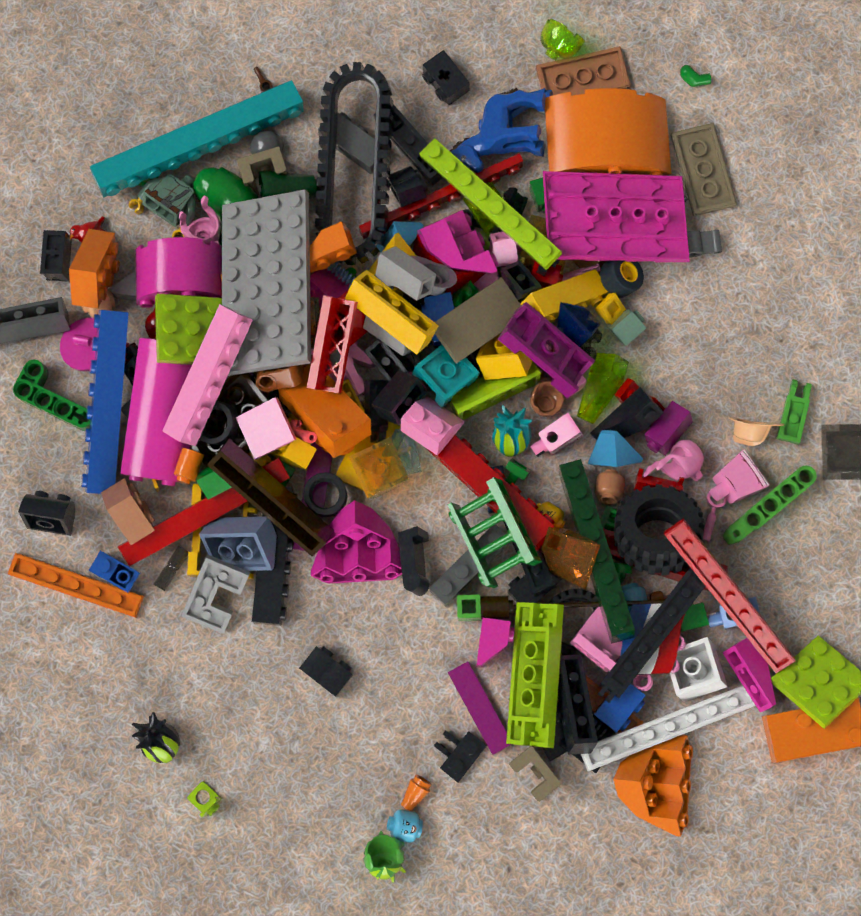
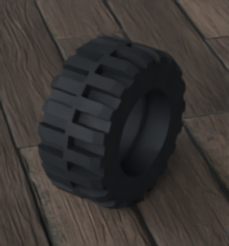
[614,485,705,575]

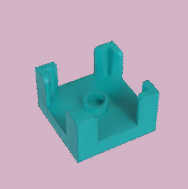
[412,345,480,408]

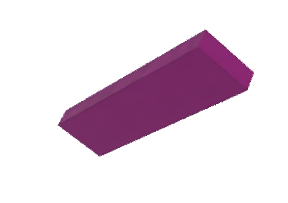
[448,661,511,755]

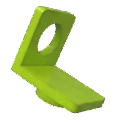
[187,781,222,817]

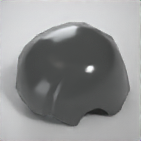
[250,131,284,154]

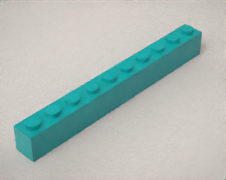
[89,80,304,198]

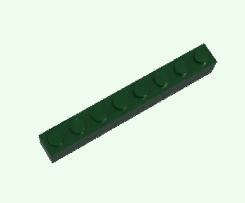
[559,459,635,644]

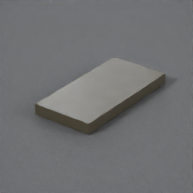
[671,123,737,216]
[435,277,521,364]

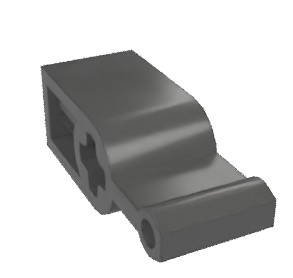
[687,230,722,258]

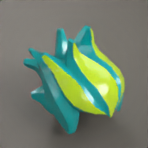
[492,405,533,457]

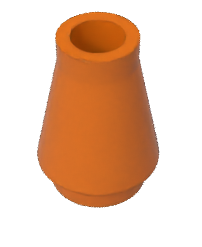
[401,775,432,811]

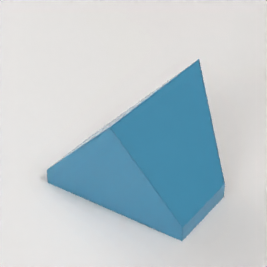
[376,221,424,252]
[588,430,644,467]

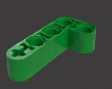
[13,359,90,431]

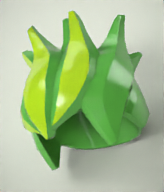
[363,831,406,883]

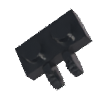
[434,730,487,783]

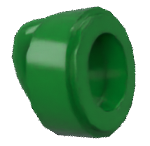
[614,562,633,584]

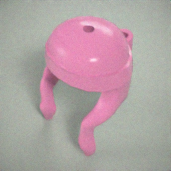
[179,195,222,245]
[643,440,704,481]

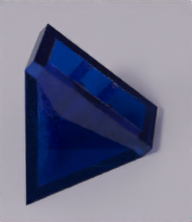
[557,302,602,347]

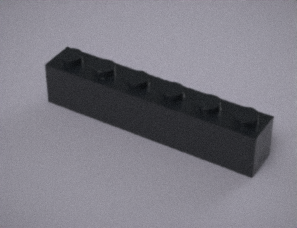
[251,486,298,626]

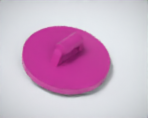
[60,318,97,371]

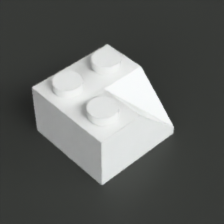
[670,637,727,702]

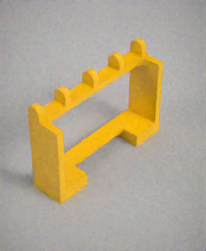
[187,484,257,579]

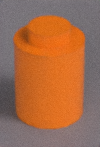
[173,448,204,484]

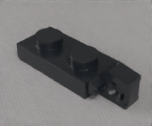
[364,380,388,443]

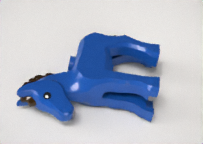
[450,88,553,173]

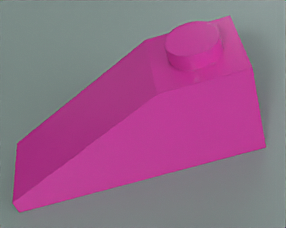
[722,637,776,713]

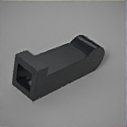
[398,526,430,596]

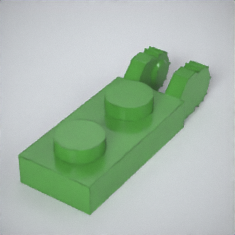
[776,379,812,445]

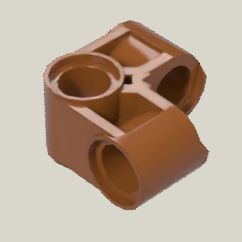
[256,364,306,392]

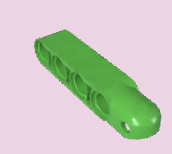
[723,465,817,545]

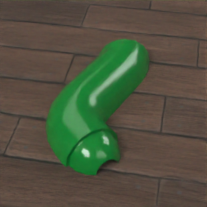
[193,167,259,245]

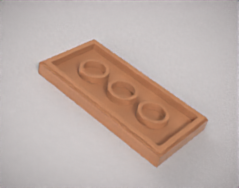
[536,46,631,96]

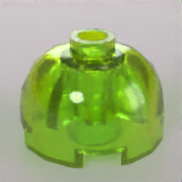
[540,19,585,60]

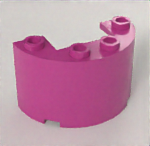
[135,237,222,308]

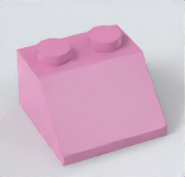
[400,397,465,456]

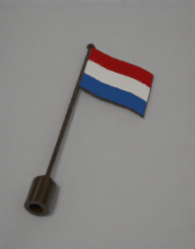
[480,595,685,675]

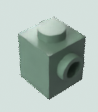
[608,309,646,346]

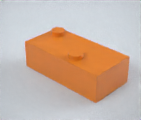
[278,364,371,458]
[761,698,861,763]

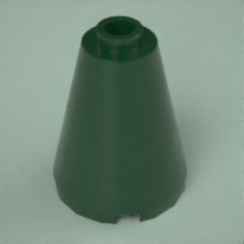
[258,170,321,200]

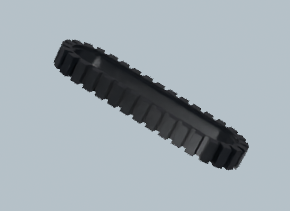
[315,62,394,265]

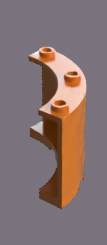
[545,88,672,176]

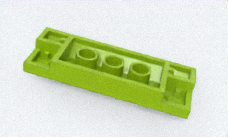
[506,602,564,748]

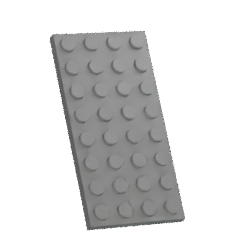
[222,190,311,376]

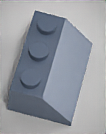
[199,516,277,571]

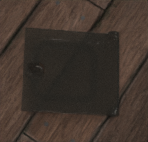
[821,424,861,480]

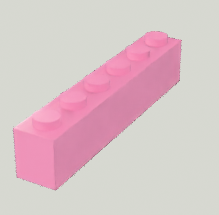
[163,304,253,446]

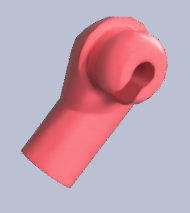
[290,419,317,443]

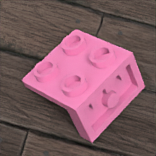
[570,607,622,672]

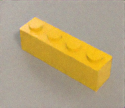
[520,269,608,323]
[345,270,439,355]

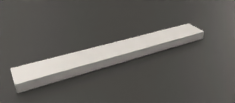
[581,685,756,771]

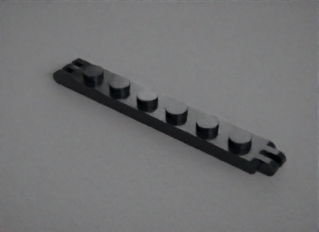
[598,567,706,703]

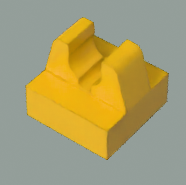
[595,293,626,325]

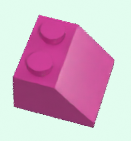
[476,618,514,667]

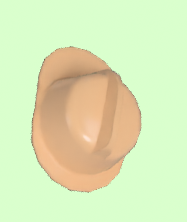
[729,417,785,446]

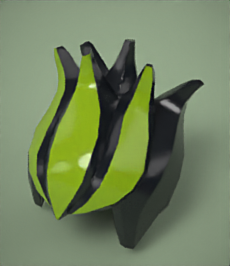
[132,712,181,763]

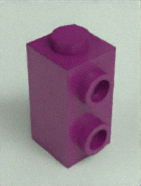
[644,401,693,456]

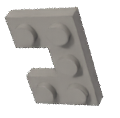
[181,554,250,634]

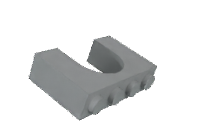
[363,246,437,356]

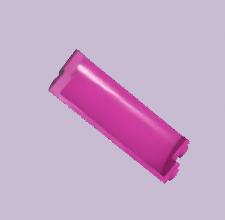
[120,338,192,486]

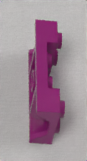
[498,302,595,398]

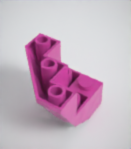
[417,210,498,274]
[311,500,402,584]

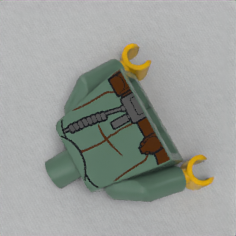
[129,174,196,237]

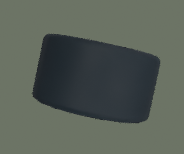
[600,260,644,298]

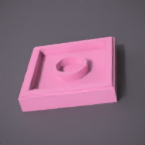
[236,397,297,459]

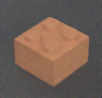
[101,478,155,545]

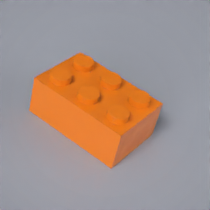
[69,229,120,309]

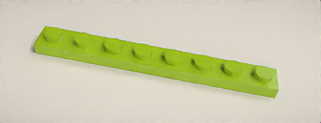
[419,138,562,270]

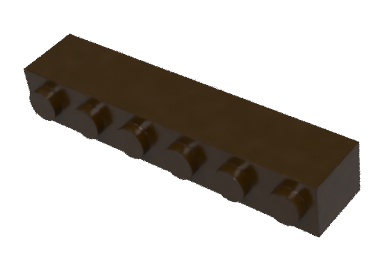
[207,439,333,556]

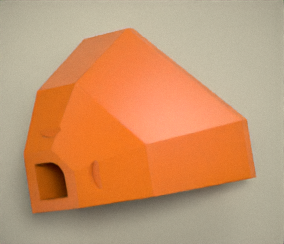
[613,735,693,837]

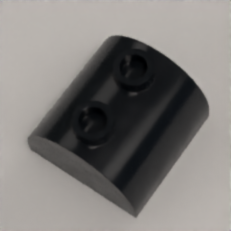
[18,491,75,536]

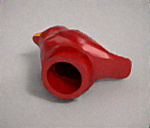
[69,216,105,243]

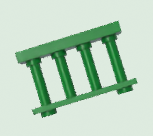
[447,477,542,588]

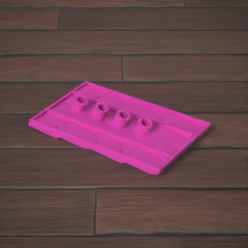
[543,171,690,263]

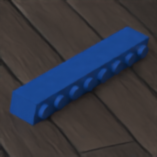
[81,310,129,494]

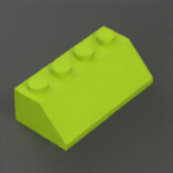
[449,361,541,420]

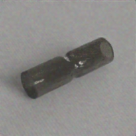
[154,546,188,591]

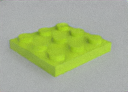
[155,293,222,365]
[771,635,861,729]

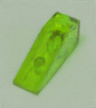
[577,353,629,424]

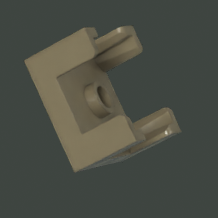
[236,146,288,195]
[508,746,561,802]

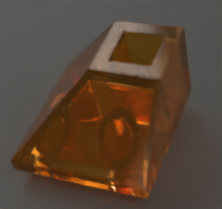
[542,527,600,589]

